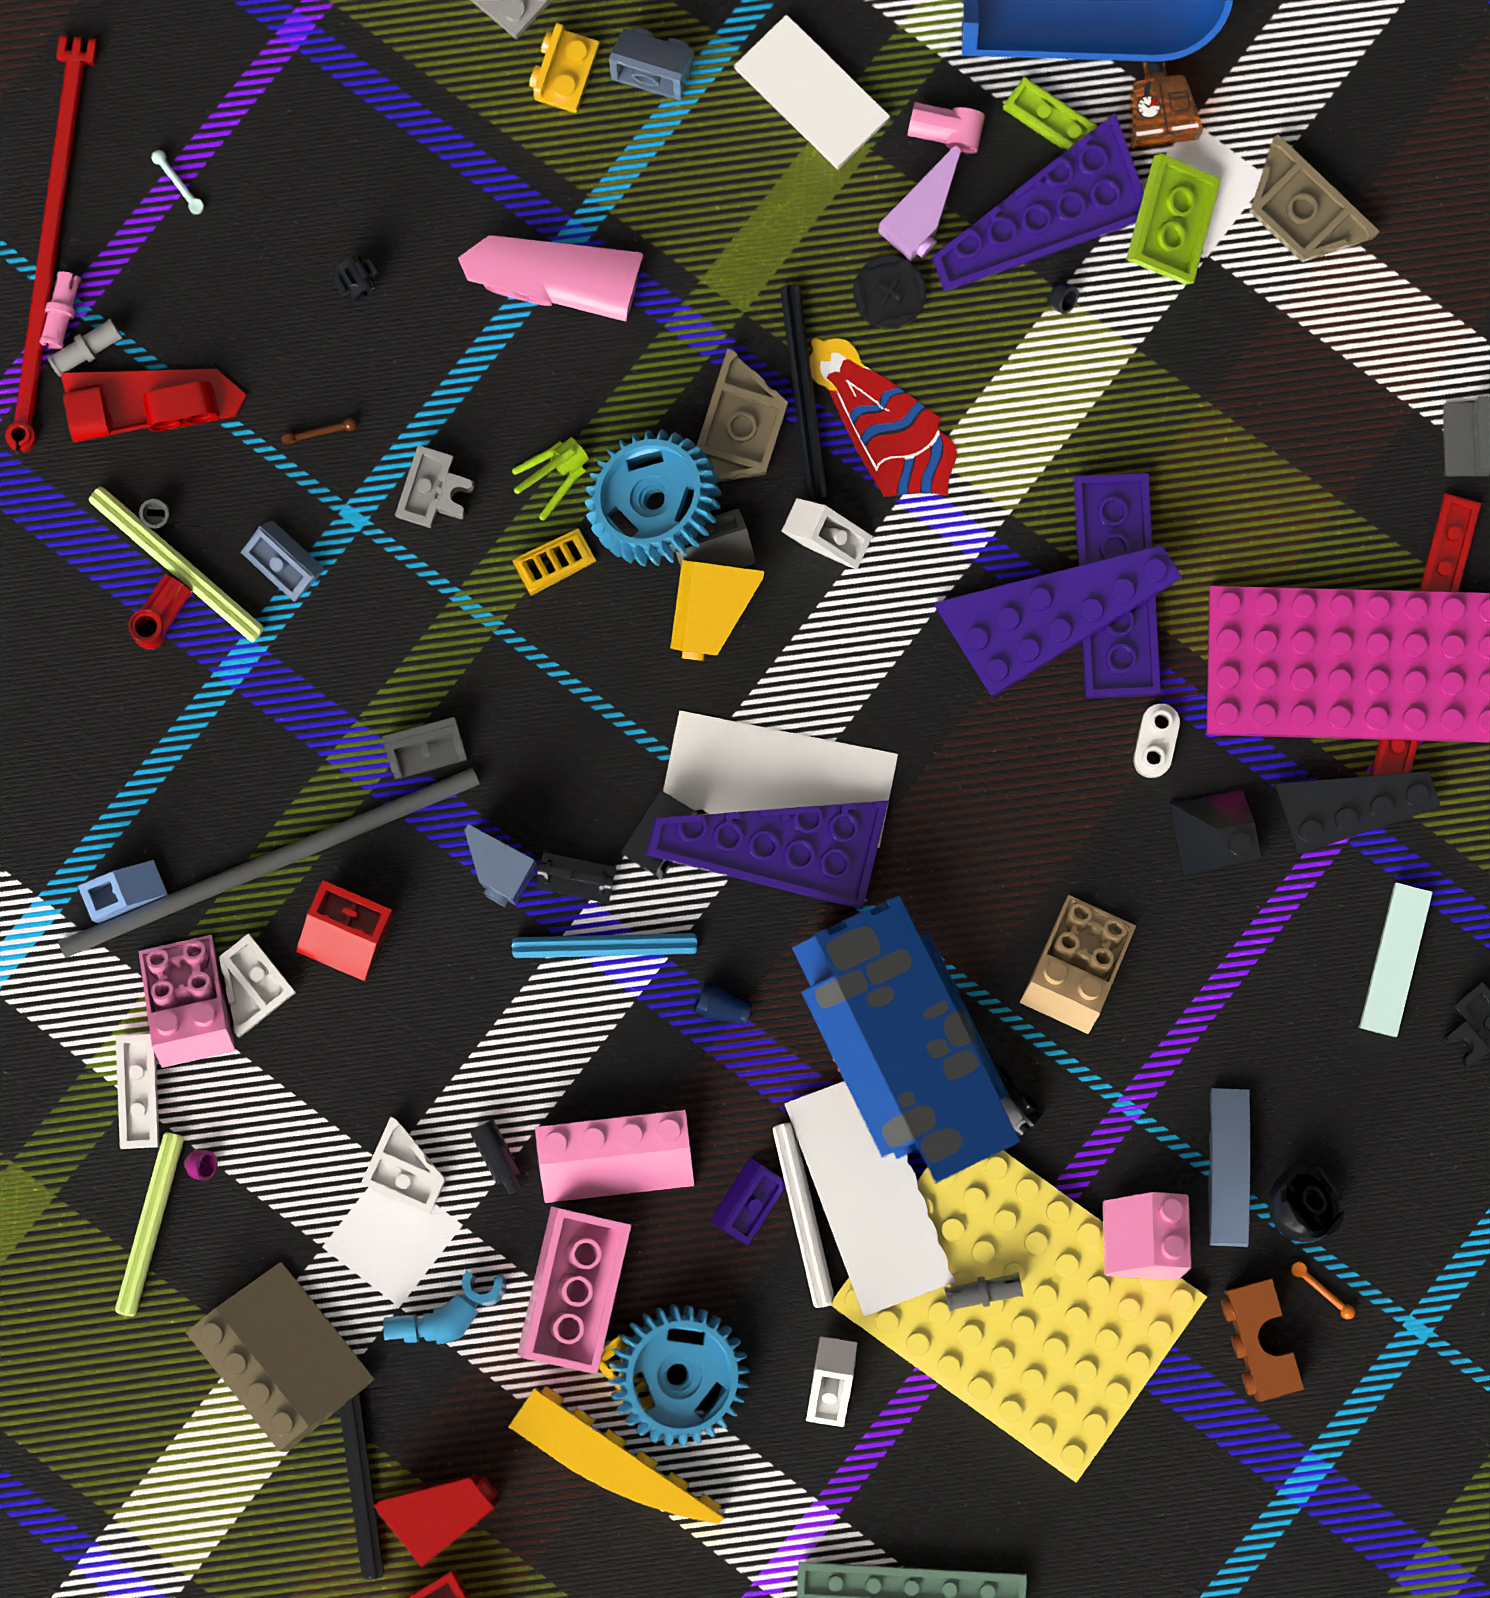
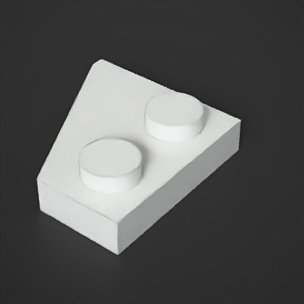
[219,933,296,1038]
[361,1117,446,1214]

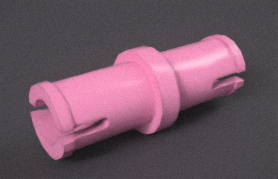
[39,272,81,349]

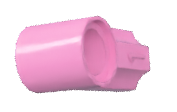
[908,102,985,153]

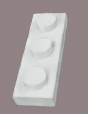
[116,1034,160,1149]

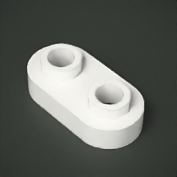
[1133,704,1180,778]

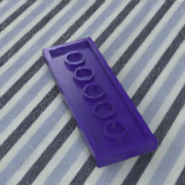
[1073,473,1161,699]

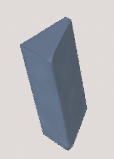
[241,521,325,602]

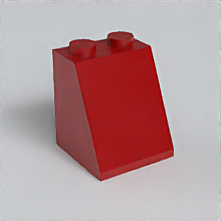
[374,1473,499,1567]

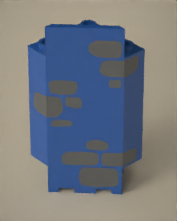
[792,895,1021,1183]

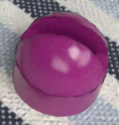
[184,1149,218,1181]

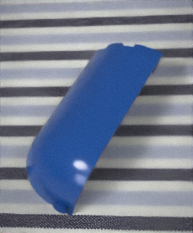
[961,0,1233,62]

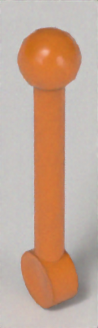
[1291,1262,1356,1320]

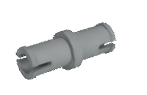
[47,319,123,377]

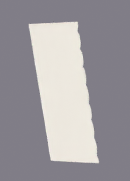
[663,711,898,848]
[784,1081,956,1316]

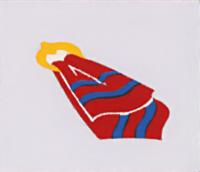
[809,338,957,497]

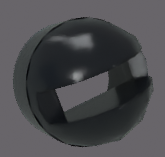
[1046,282,1079,314]

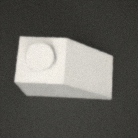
[781,498,872,569]
[806,1337,857,1427]

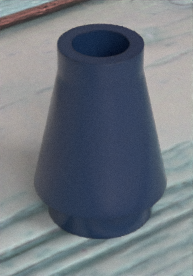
[693,983,752,1025]

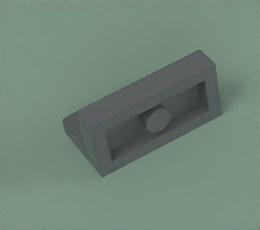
[1443,396,1490,477]
[676,508,756,568]

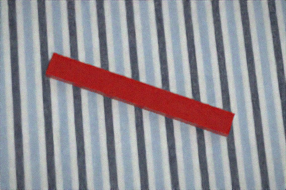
[1370,493,1481,776]

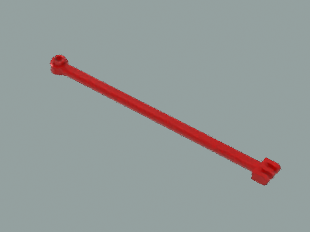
[5,34,98,453]

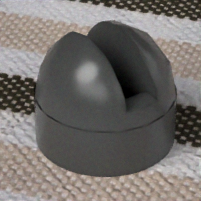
[139,498,170,528]

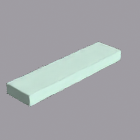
[1359,883,1433,1037]

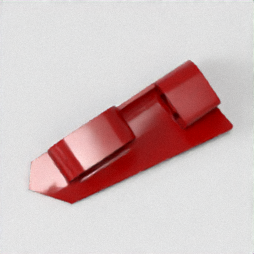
[61,369,247,443]

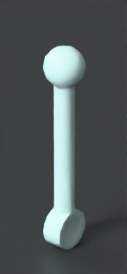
[152,150,204,214]

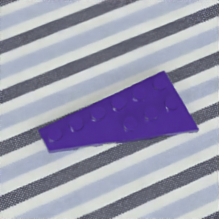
[932,113,1144,292]
[933,545,1182,698]
[645,800,889,909]

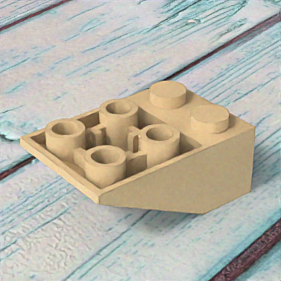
[1020,895,1136,1034]

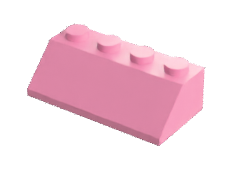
[535,1110,694,1203]
[517,1206,631,1374]

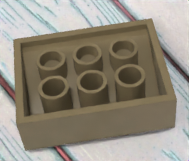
[186,1262,375,1452]

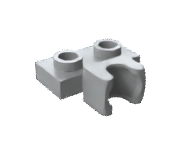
[395,445,474,528]

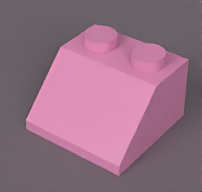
[1103,1192,1191,1280]

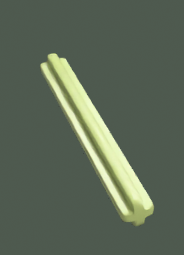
[115,1132,184,1316]

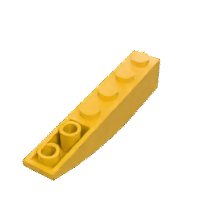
[509,1386,724,1524]

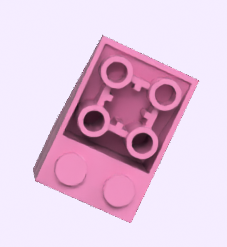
[139,935,235,1068]

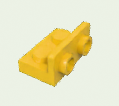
[530,23,600,113]

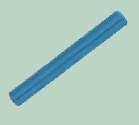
[512,933,698,958]

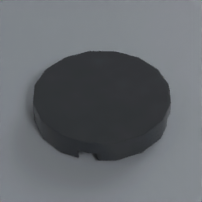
[853,256,926,330]

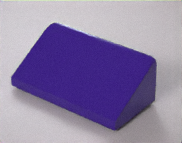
[710,1159,786,1246]

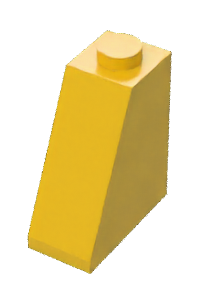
[670,560,764,661]

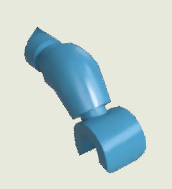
[383,1270,507,1344]

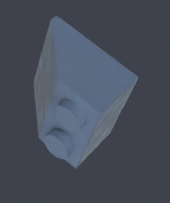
[609,28,694,101]
[465,824,538,907]

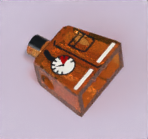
[1129,61,1203,150]

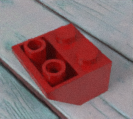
[296,880,395,981]

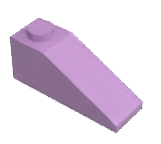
[878,145,961,262]

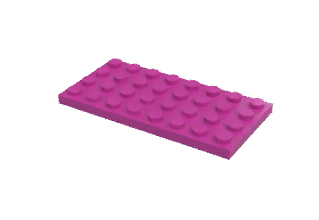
[1206,586,1490,743]

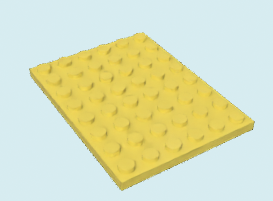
[831,1151,1207,1483]

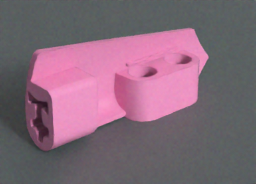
[458,235,643,321]

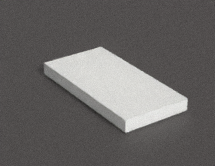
[735,15,890,170]

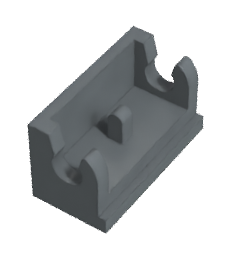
[382,717,468,780]

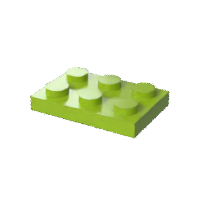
[1126,154,1221,285]

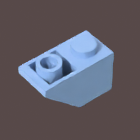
[78,860,168,924]

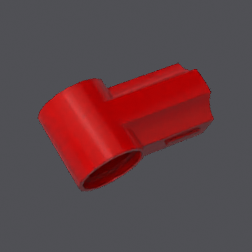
[129,574,192,649]

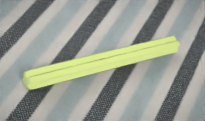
[89,486,264,642]

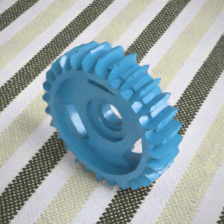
[584,429,722,567]
[608,1305,749,1446]

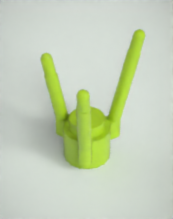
[512,437,589,521]

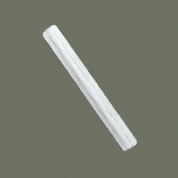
[773,1123,834,1308]

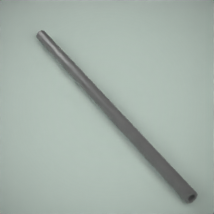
[58,767,480,958]

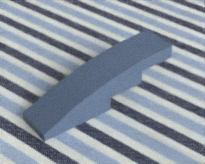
[1208,1088,1250,1247]

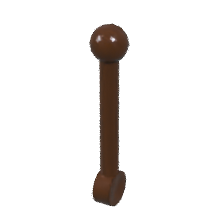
[281,417,357,445]

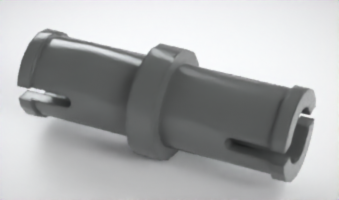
[944,1272,1024,1311]

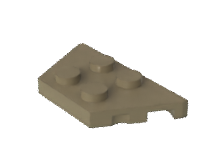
[1249,134,1380,263]
[696,348,788,482]

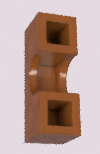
[1221,1278,1304,1402]

